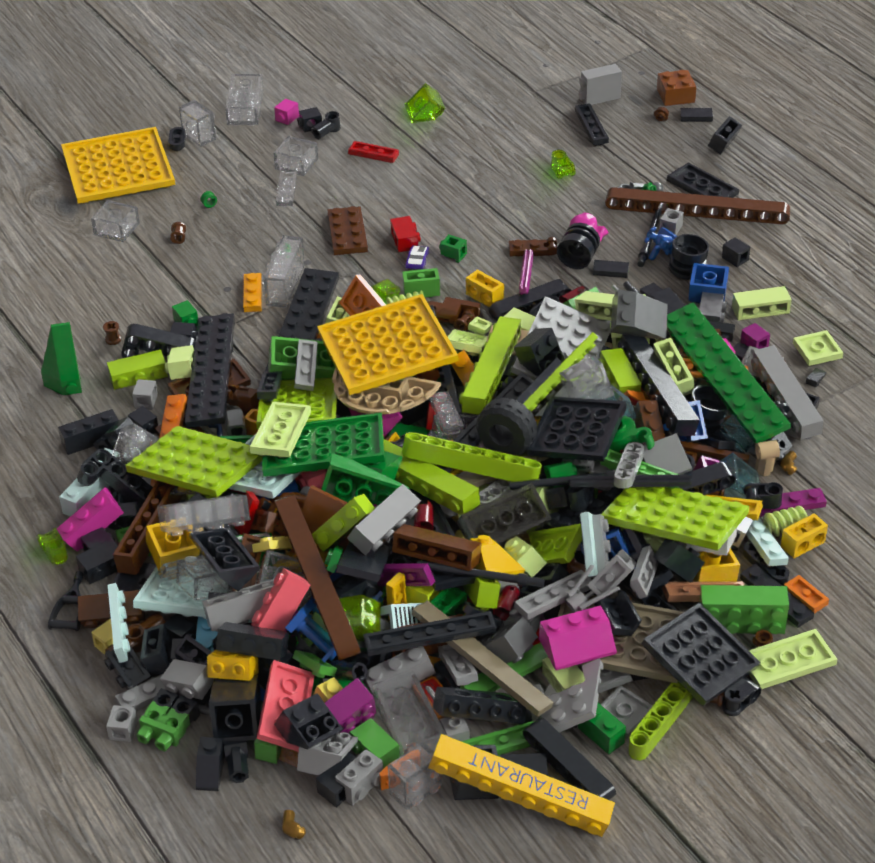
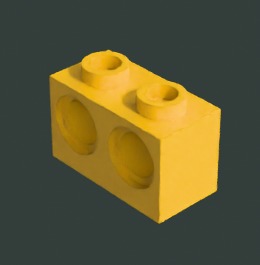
[466,270,504,307]
[781,513,828,559]
[207,650,258,681]

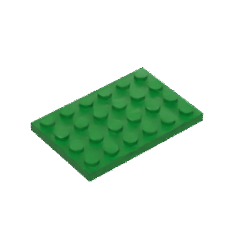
[262,413,385,477]

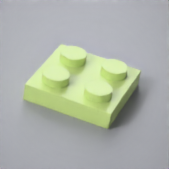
[793,330,843,366]

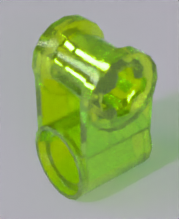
[551,150,576,179]
[371,279,400,305]
[36,527,68,565]

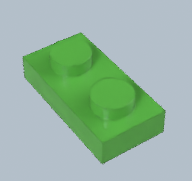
[293,650,337,678]

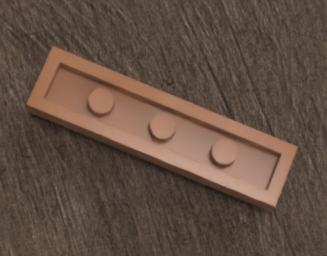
[662,581,744,602]

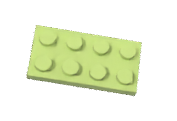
[448,329,488,356]
[250,402,311,458]
[748,629,837,689]

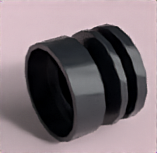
[557,223,600,270]
[668,234,709,280]
[689,385,729,433]

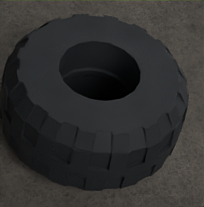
[476,398,537,456]

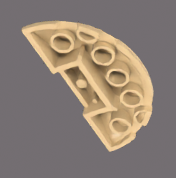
[332,368,441,414]

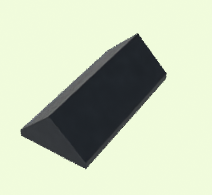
[189,528,260,592]

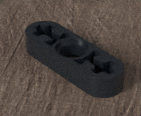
[743,541,790,586]

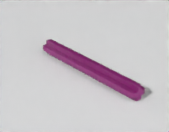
[519,249,534,295]

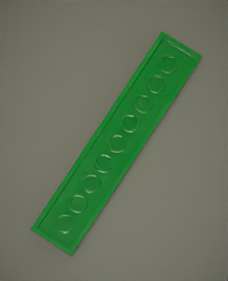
[667,303,791,444]

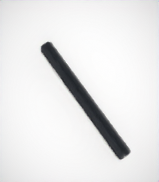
[569,475,692,487]

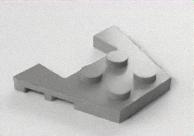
[534,658,603,732]

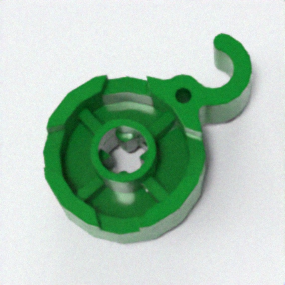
[610,416,655,453]

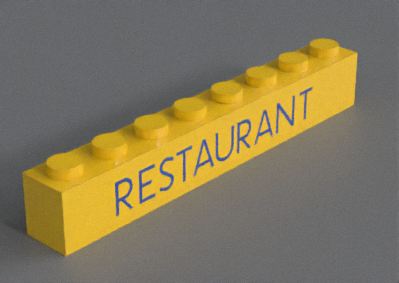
[428,734,615,837]

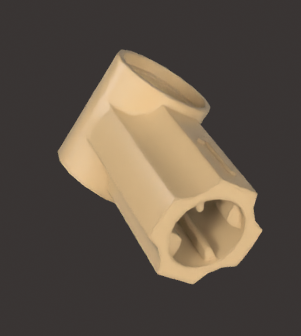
[755,440,780,476]

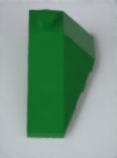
[41,322,82,396]
[321,453,409,506]

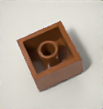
[657,70,696,106]

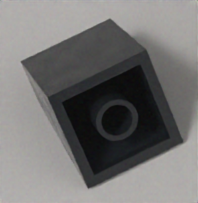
[209,675,261,742]

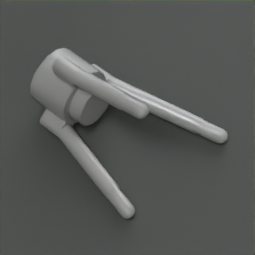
[565,565,620,612]

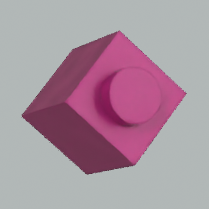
[274,99,299,125]

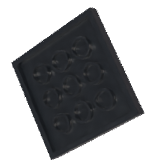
[527,396,627,462]
[641,603,761,706]

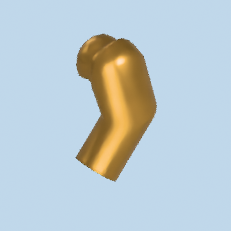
[780,451,797,475]
[282,810,306,839]

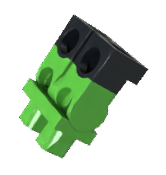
[137,688,200,752]

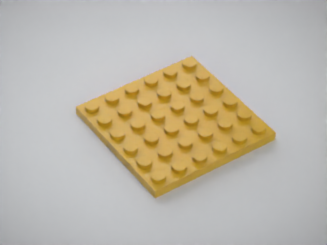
[61,127,175,203]
[317,294,459,395]

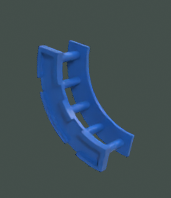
[285,569,383,663]

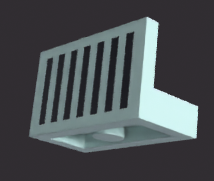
[378,603,422,629]

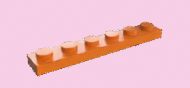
[150,394,188,487]

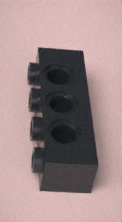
[433,686,527,724]

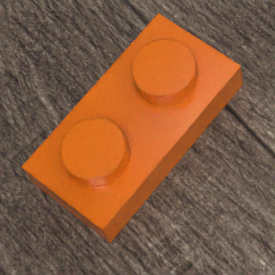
[784,575,829,614]

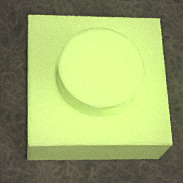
[468,317,493,335]

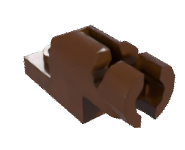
[427,297,480,324]
[227,384,259,416]

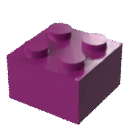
[325,678,376,734]

